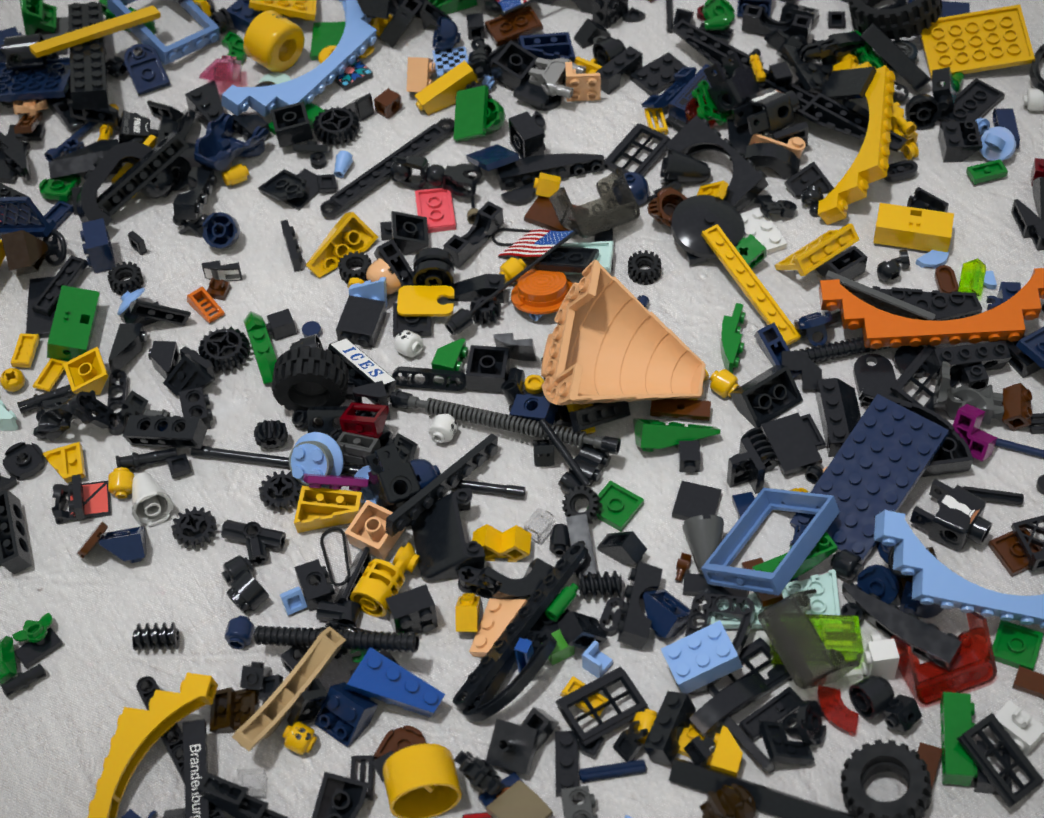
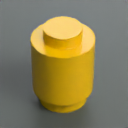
[221,163,249,186]

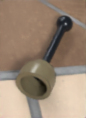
[467,189,479,224]

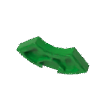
[221,31,246,65]

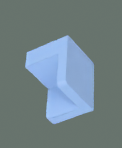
[582,640,613,678]

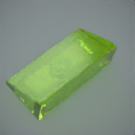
[958,258,986,296]

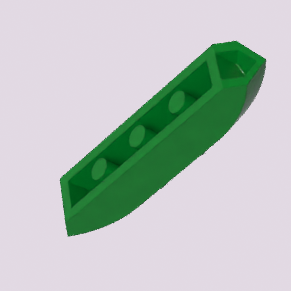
[243,311,277,384]

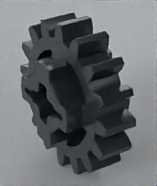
[259,470,303,512]
[171,507,217,549]

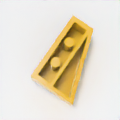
[294,486,365,533]

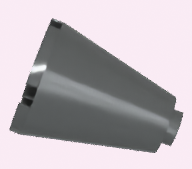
[682,515,724,575]

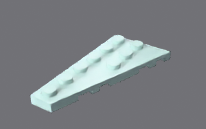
[710,569,841,629]

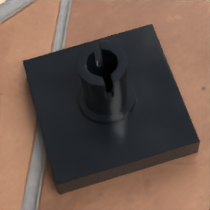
[486,719,540,775]

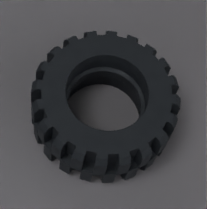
[272,346,349,412]
[841,740,931,818]

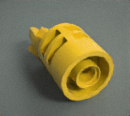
[350,542,420,617]

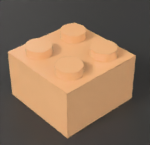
[345,500,406,560]

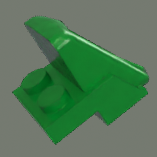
[20,0,57,35]

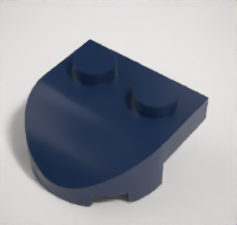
[899,581,944,618]

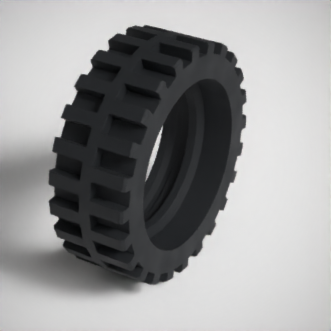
[848,0,942,41]

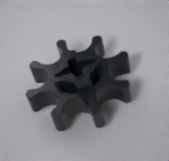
[454,750,506,796]

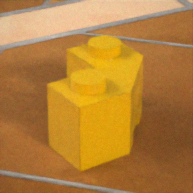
[472,524,532,562]

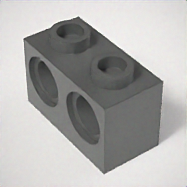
[561,786,598,818]

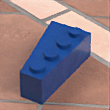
[344,647,445,718]

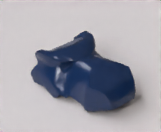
[194,113,269,171]

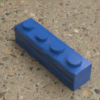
[514,638,534,673]

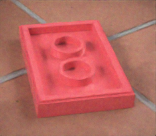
[415,187,456,233]

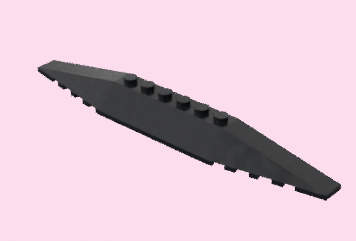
[672,20,908,152]

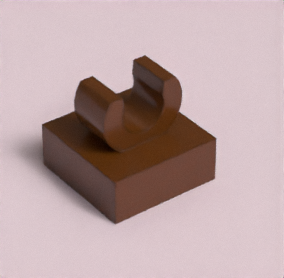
[207,278,231,301]

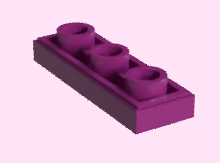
[303,474,368,491]

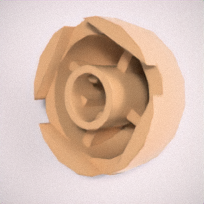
[366,258,401,296]

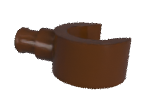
[675,552,692,582]

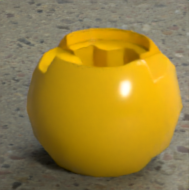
[0,368,25,392]

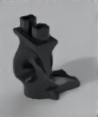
[33,390,114,441]

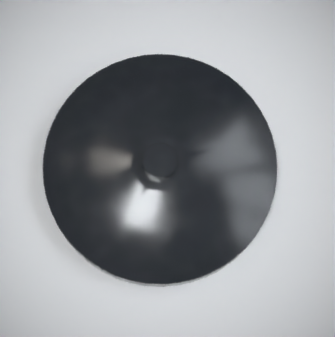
[670,195,745,259]

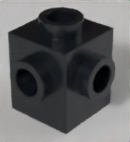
[882,694,923,732]

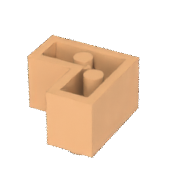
[406,57,436,93]

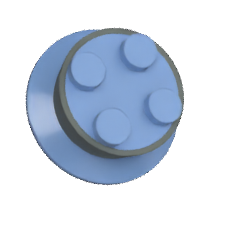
[289,432,344,488]

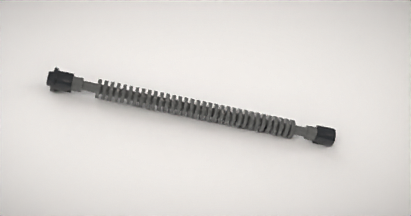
[390,389,621,455]

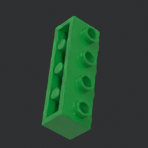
[940,692,977,786]

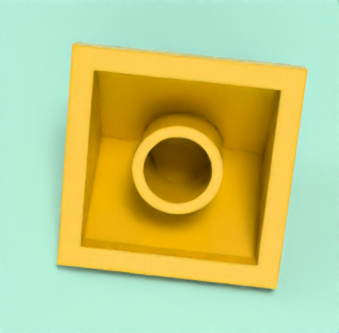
[63,347,108,395]

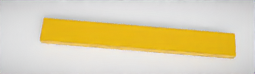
[29,5,161,58]
[701,224,801,346]

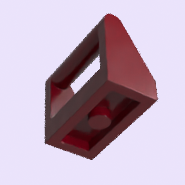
[339,402,389,439]

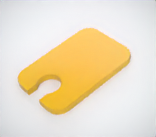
[397,286,455,317]

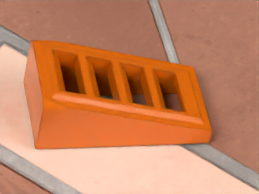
[187,286,225,324]

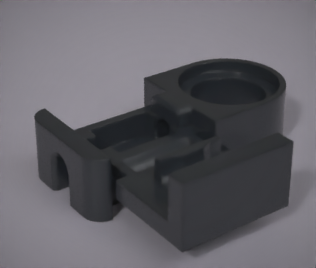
[754,195,797,218]

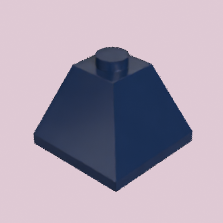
[99,526,147,563]
[643,589,691,639]

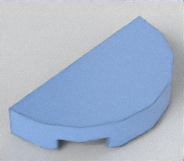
[916,250,949,269]

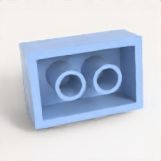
[661,620,743,694]

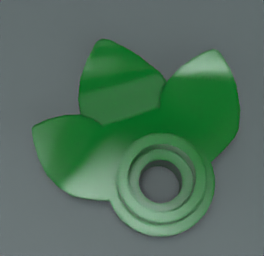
[12,613,53,643]

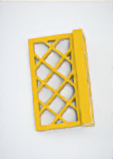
[774,224,859,276]

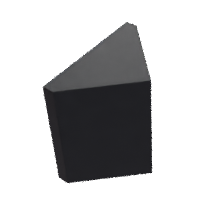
[391,211,429,255]

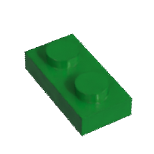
[966,159,1008,184]

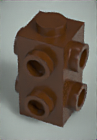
[1002,383,1033,431]

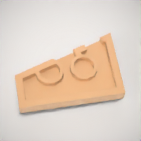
[469,598,528,657]

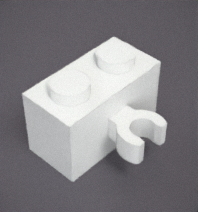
[861,634,900,680]
[995,700,1044,756]

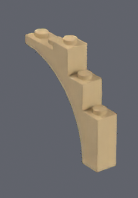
[232,626,346,751]

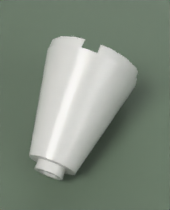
[132,472,173,526]

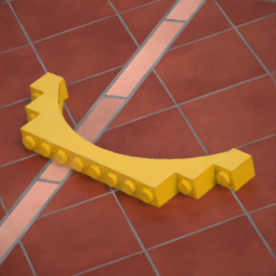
[818,58,896,225]
[87,673,218,818]

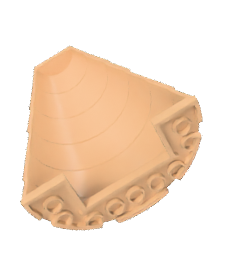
[541,260,706,405]

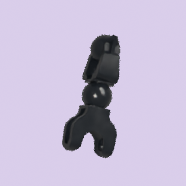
[390,156,482,197]

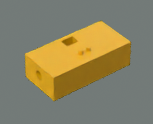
[873,203,954,252]

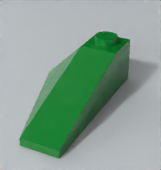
[633,418,721,452]

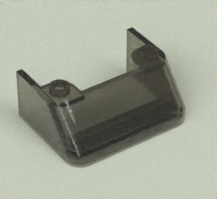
[758,589,860,689]

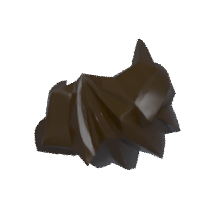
[699,783,756,818]

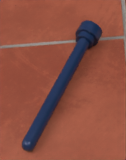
[44,121,98,161]

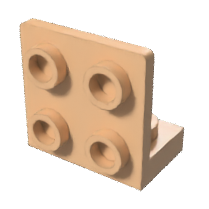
[565,62,601,102]

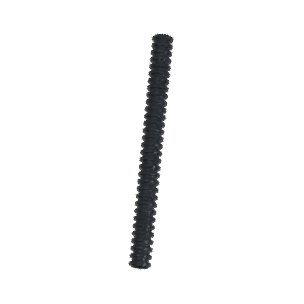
[794,313,976,364]

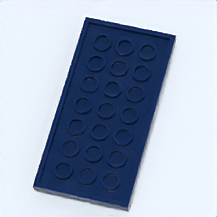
[790,394,949,564]

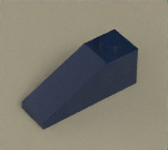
[754,323,801,378]

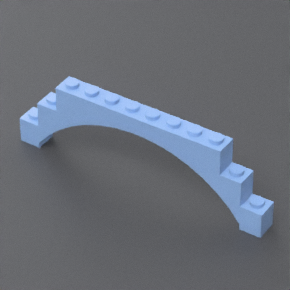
[222,0,377,117]
[874,510,1044,629]

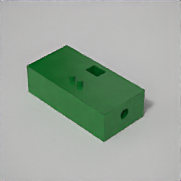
[47,285,100,361]

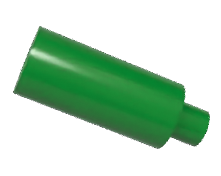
[545,583,579,622]

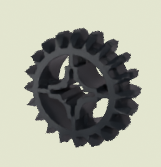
[313,106,360,147]
[198,326,251,373]

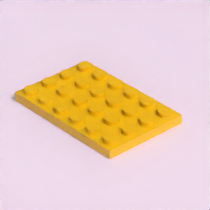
[920,4,1035,80]

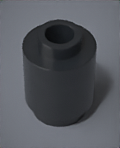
[549,524,570,556]

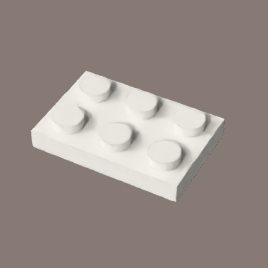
[740,207,787,255]

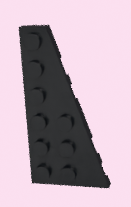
[872,286,982,321]

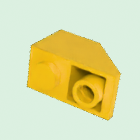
[455,593,480,632]
[707,726,743,777]

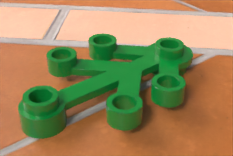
[692,80,732,125]

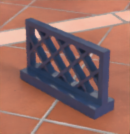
[0,196,56,238]

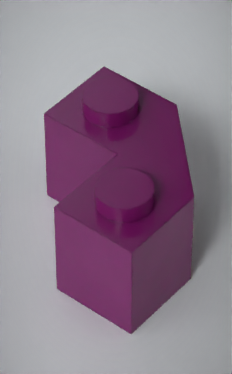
[952,404,998,462]

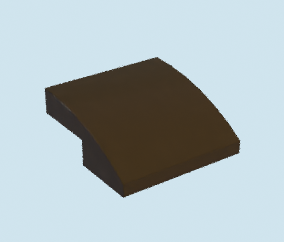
[210,687,259,733]

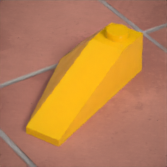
[305,212,378,278]

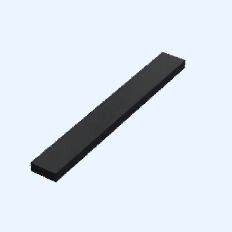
[669,757,853,818]

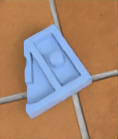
[349,277,387,308]

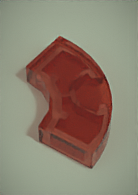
[817,685,859,737]

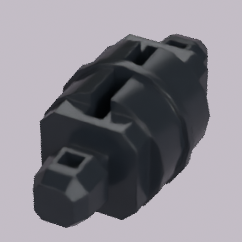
[468,48,491,79]

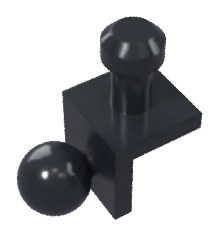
[173,214,208,238]

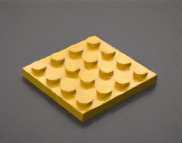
[249,0,317,21]

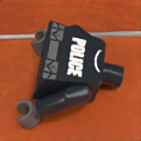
[114,111,158,144]

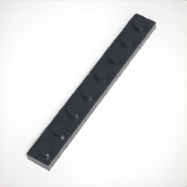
[386,433,498,537]

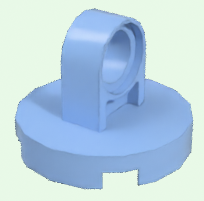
[980,126,1016,161]

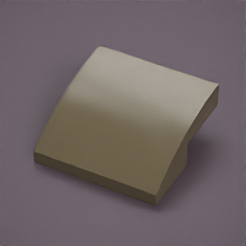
[486,780,553,818]

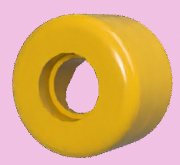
[243,10,304,73]
[383,743,462,818]

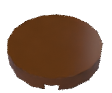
[76,521,108,558]

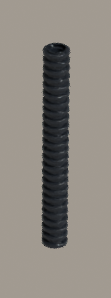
[254,625,419,653]

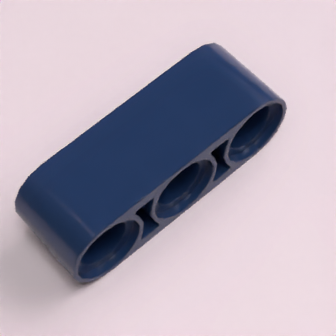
[993,108,1020,149]

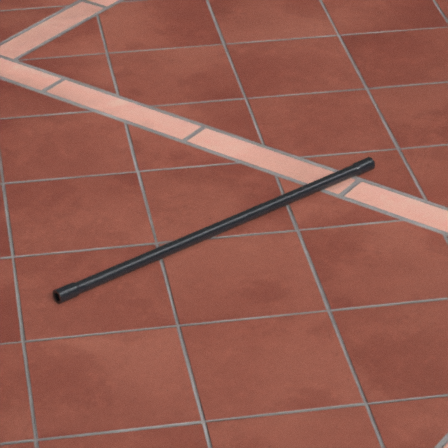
[191,445,526,499]

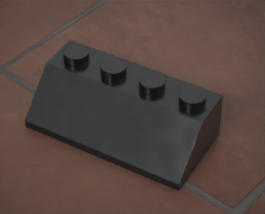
[815,378,861,457]

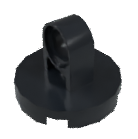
[782,700,826,746]

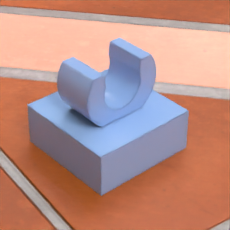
[279,586,307,615]

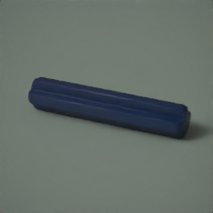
[579,759,646,782]

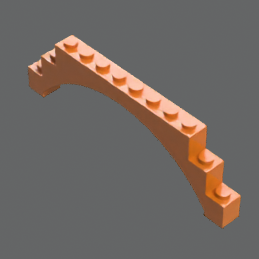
[819,268,1044,349]

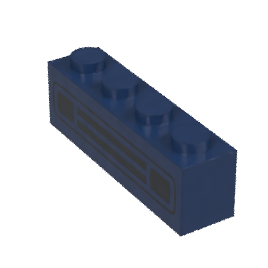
[669,64,717,123]

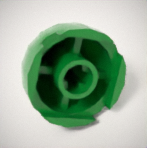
[486,98,506,134]

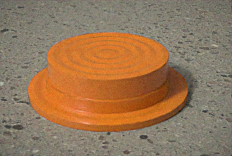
[511,269,573,315]

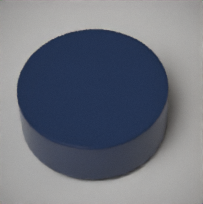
[302,321,322,337]

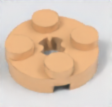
[13,99,49,116]

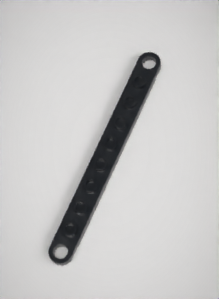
[320,117,455,218]
[453,542,588,710]

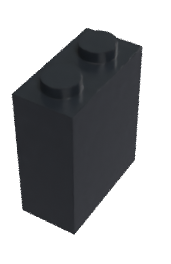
[336,295,387,348]

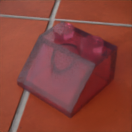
[199,55,241,82]

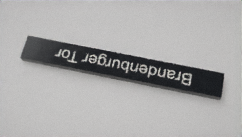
[182,719,210,818]

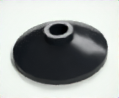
[167,156,192,191]

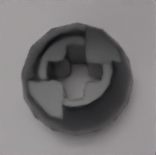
[877,259,901,282]

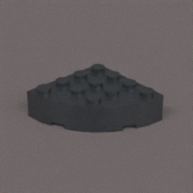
[889,399,974,477]

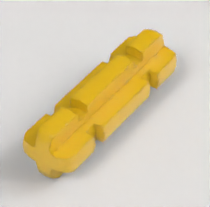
[750,54,766,82]

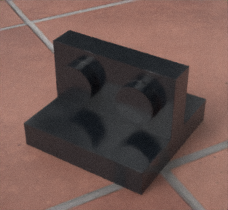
[727,437,766,494]

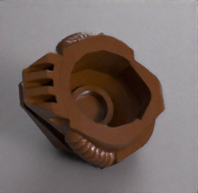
[647,187,687,228]

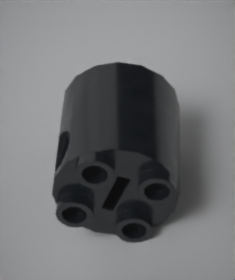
[1,33,51,71]

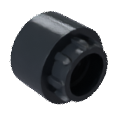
[593,37,626,66]
[227,570,270,613]
[849,675,894,720]

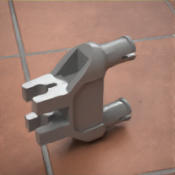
[529,58,586,99]

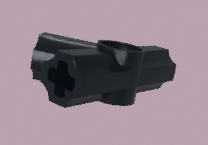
[221,520,286,566]

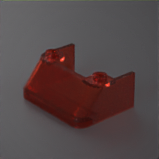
[891,611,997,705]

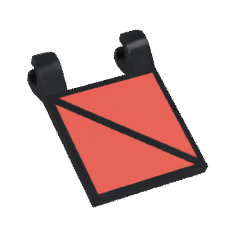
[53,481,111,524]

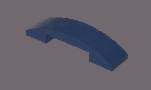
[641,67,697,108]

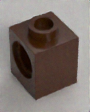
[374,88,402,119]

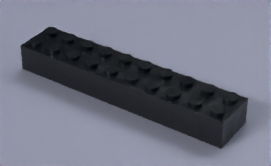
[68,2,109,110]

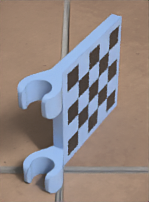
[433,47,468,79]

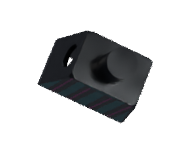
[932,67,956,110]

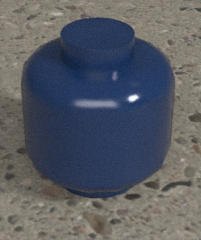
[225,616,255,649]

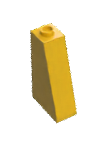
[414,60,479,115]

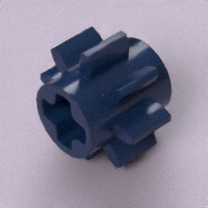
[63,138,85,155]

